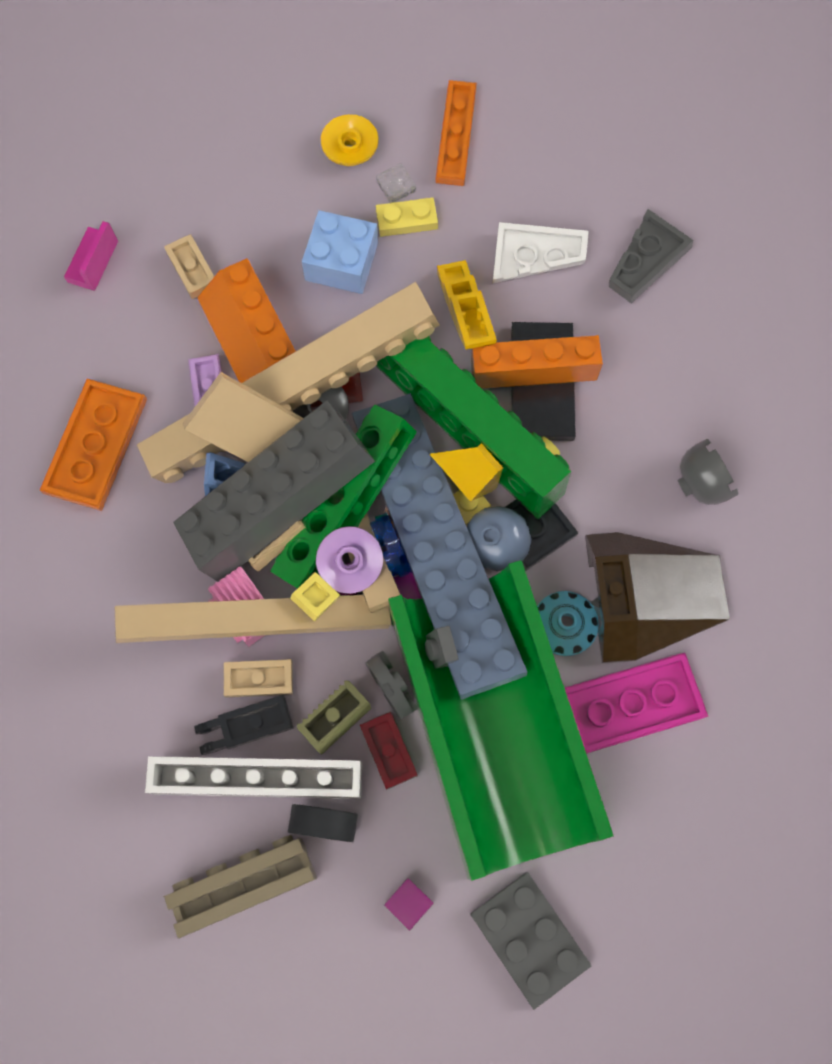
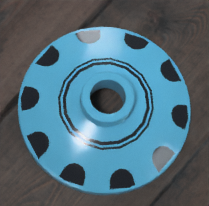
[537,591,599,656]

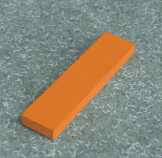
[435,80,477,186]

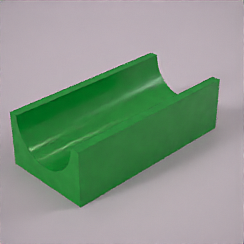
[388,560,614,881]

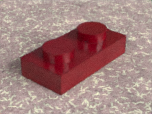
[360,711,418,790]

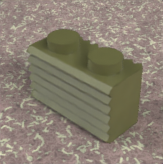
[297,680,372,755]

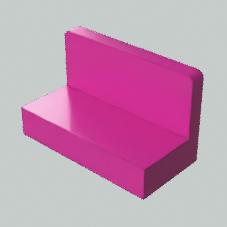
[64,221,118,291]

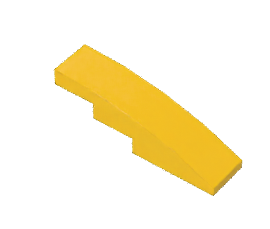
[437,260,497,350]

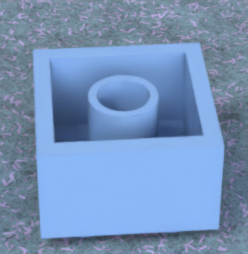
[302,210,378,294]

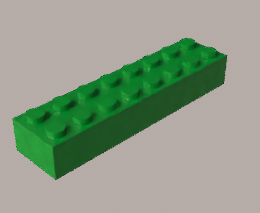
[376,336,571,519]

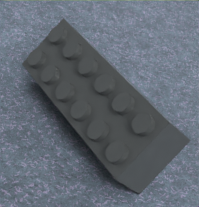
[173,400,375,582]

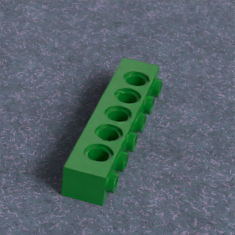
[270,404,417,589]

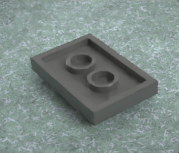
[470,872,592,1010]

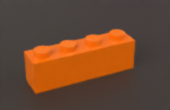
[471,335,603,389]

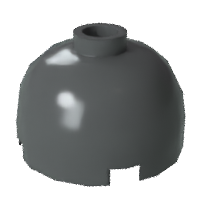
[677,439,739,505]

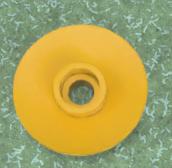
[321,114,379,166]

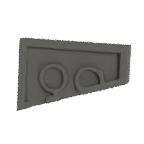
[609,209,693,304]

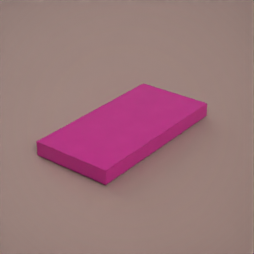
[565,652,709,754]

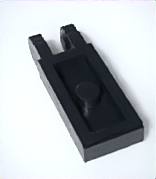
[194,695,294,755]

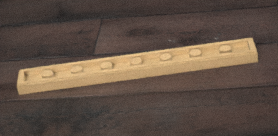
[114,595,391,643]

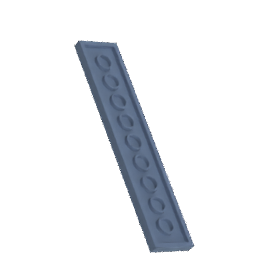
[352,393,527,700]

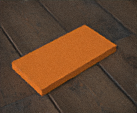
[39,378,147,511]

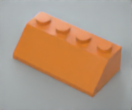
[197,258,296,383]

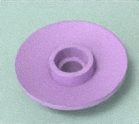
[316,526,383,593]

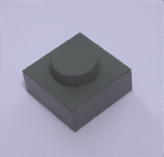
[425,626,459,669]

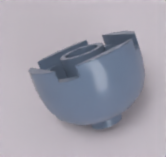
[467,506,531,572]

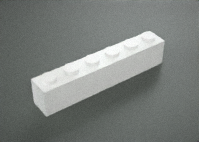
[145,756,362,799]

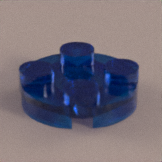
[370,512,412,578]

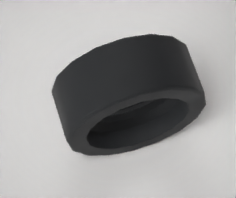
[288,804,358,842]

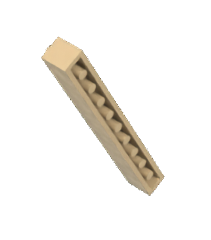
[137,282,440,483]

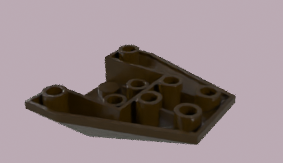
[585,532,730,664]

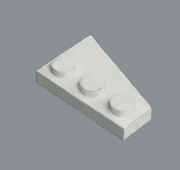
[492,222,589,284]

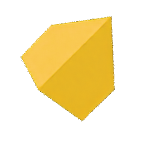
[430,443,503,502]

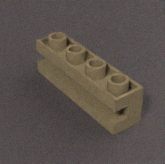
[164,834,317,939]

